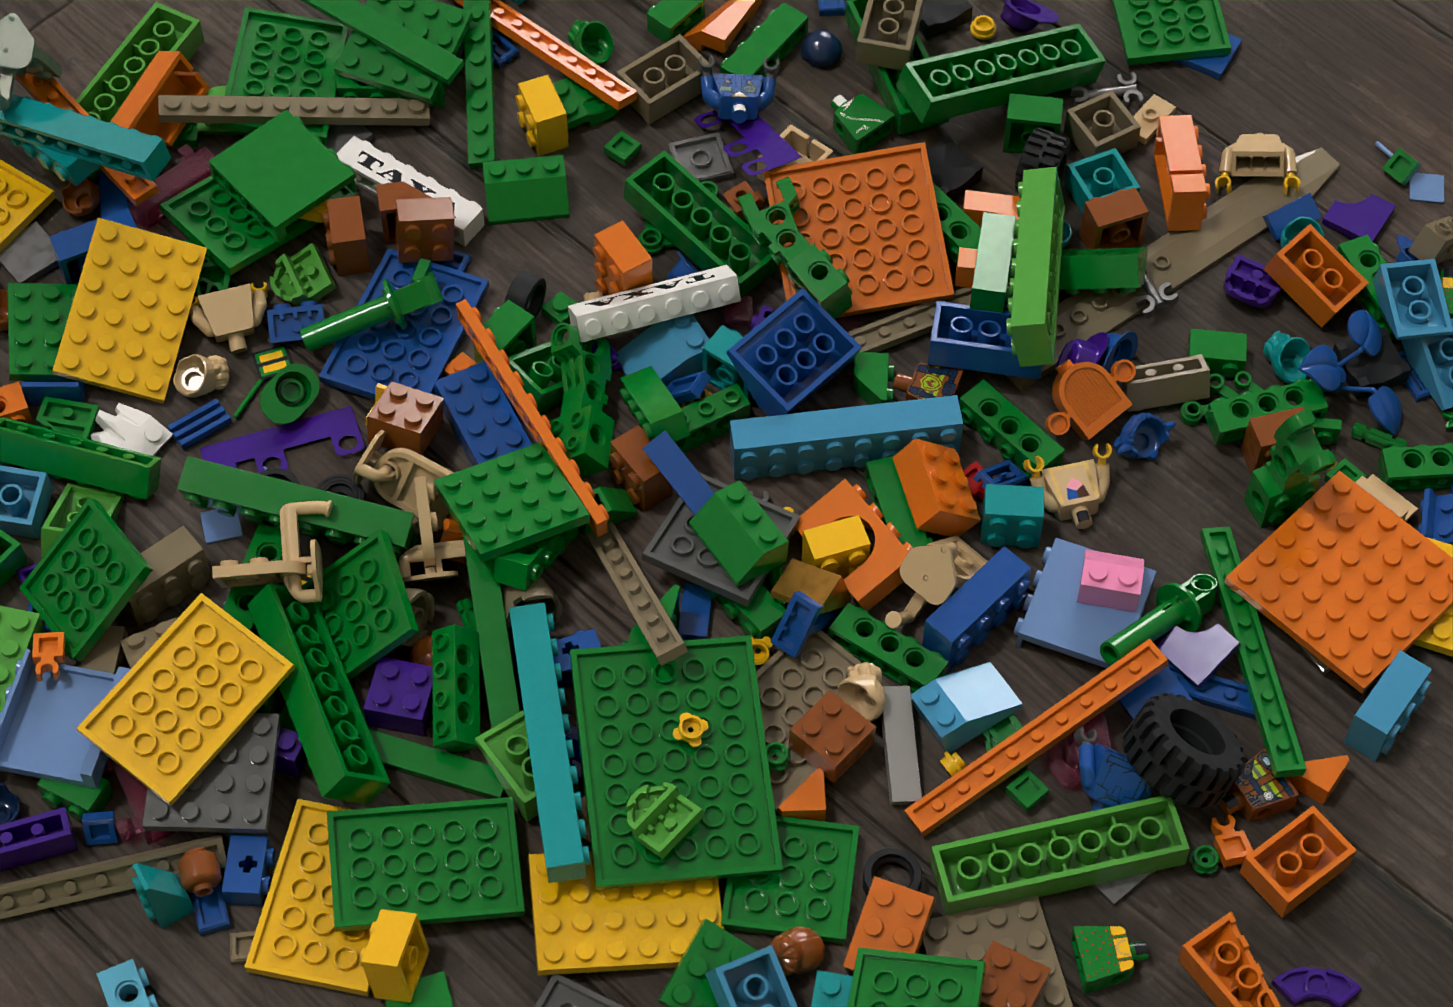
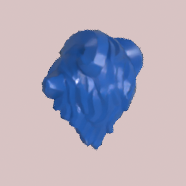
[1113,412,1176,460]

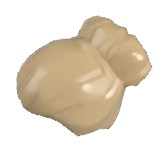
[173,354,229,398]
[837,662,885,721]

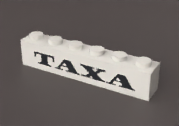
[337,136,485,246]
[568,265,741,343]

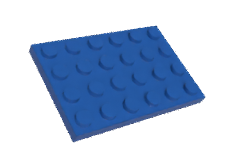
[319,249,489,400]

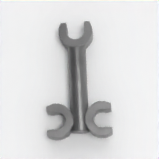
[1071,72,1143,109]
[1136,272,1179,318]

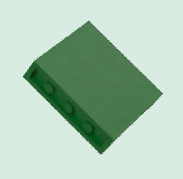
[208,109,357,243]

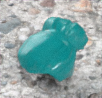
[1263,331,1311,384]

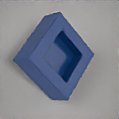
[82,811,119,845]

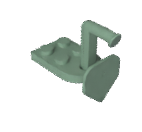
[0,13,62,111]

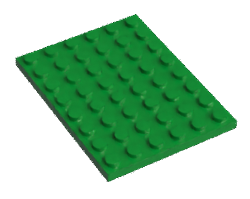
[569,635,783,890]

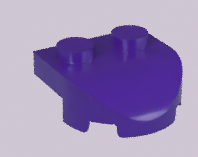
[1223,254,1282,308]

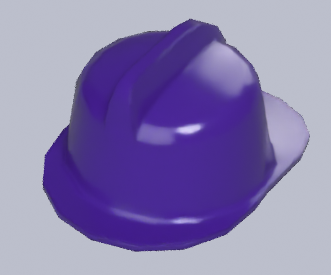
[1001,0,1059,32]
[1056,332,1109,368]

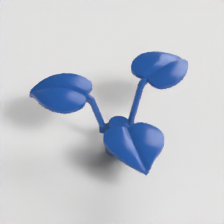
[1298,309,1402,436]

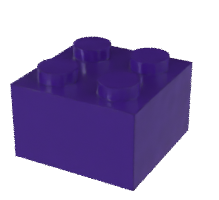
[363,657,433,737]

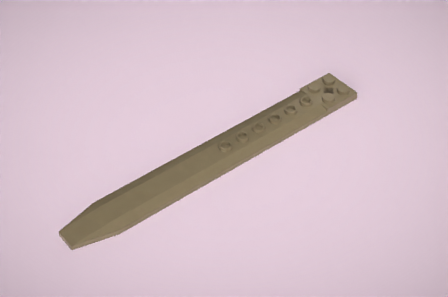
[1006,148,1340,391]

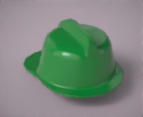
[259,363,320,424]

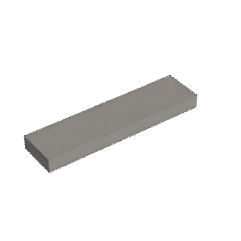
[881,686,922,805]

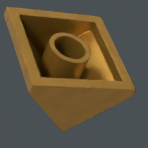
[770,558,852,614]

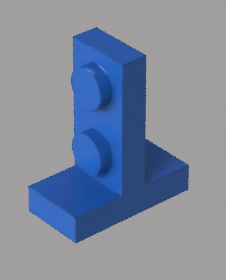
[770,590,839,658]

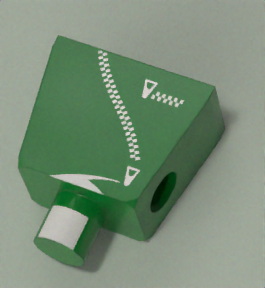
[831,94,895,154]

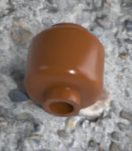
[178,847,222,897]

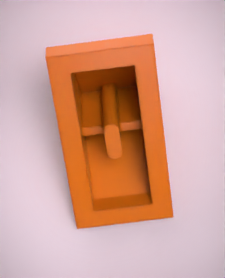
[1287,755,1350,805]
[777,767,826,821]

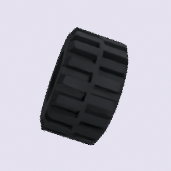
[1014,127,1070,193]

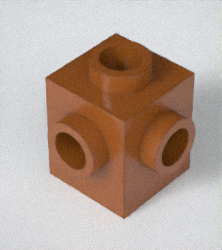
[722,180,766,225]

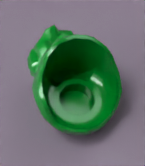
[567,19,614,66]

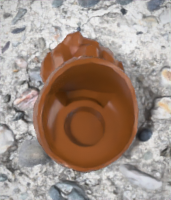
[767,926,825,976]

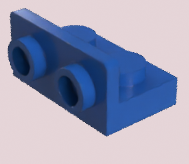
[267,301,325,345]
[1418,488,1453,545]

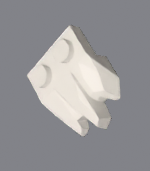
[90,403,173,456]

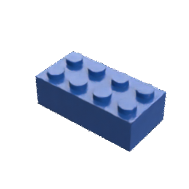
[927,301,1042,380]
[434,361,532,466]
[922,546,1031,671]

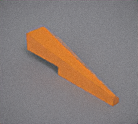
[682,0,764,54]

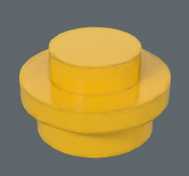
[970,15,996,40]
[940,751,967,776]

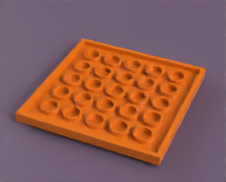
[763,142,954,318]
[1224,471,1453,694]

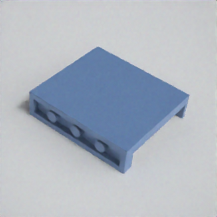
[1013,538,1157,668]
[0,649,130,789]

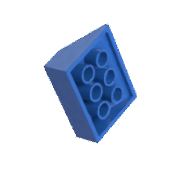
[726,288,862,416]

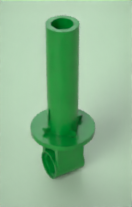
[300,274,444,352]
[1100,574,1217,665]

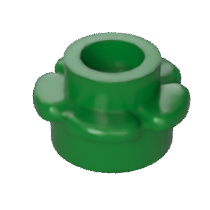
[766,742,791,771]
[1189,845,1220,874]

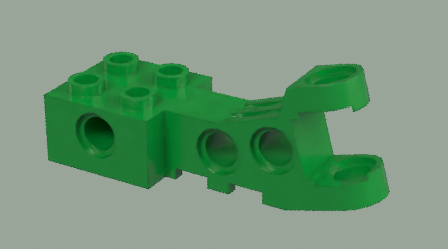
[737,177,853,320]
[550,322,615,479]
[1244,409,1338,528]

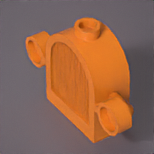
[1045,359,1136,440]

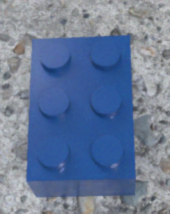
[49,209,137,284]

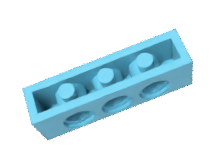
[96,959,159,1007]

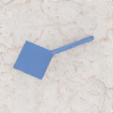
[1375,141,1444,204]
[200,467,267,545]

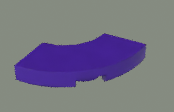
[1271,967,1362,1007]

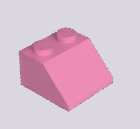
[1077,549,1144,612]

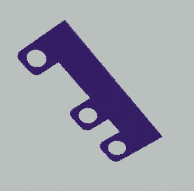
[694,109,802,176]
[200,406,364,473]

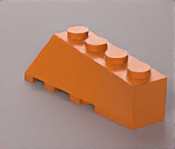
[1178,912,1281,1007]

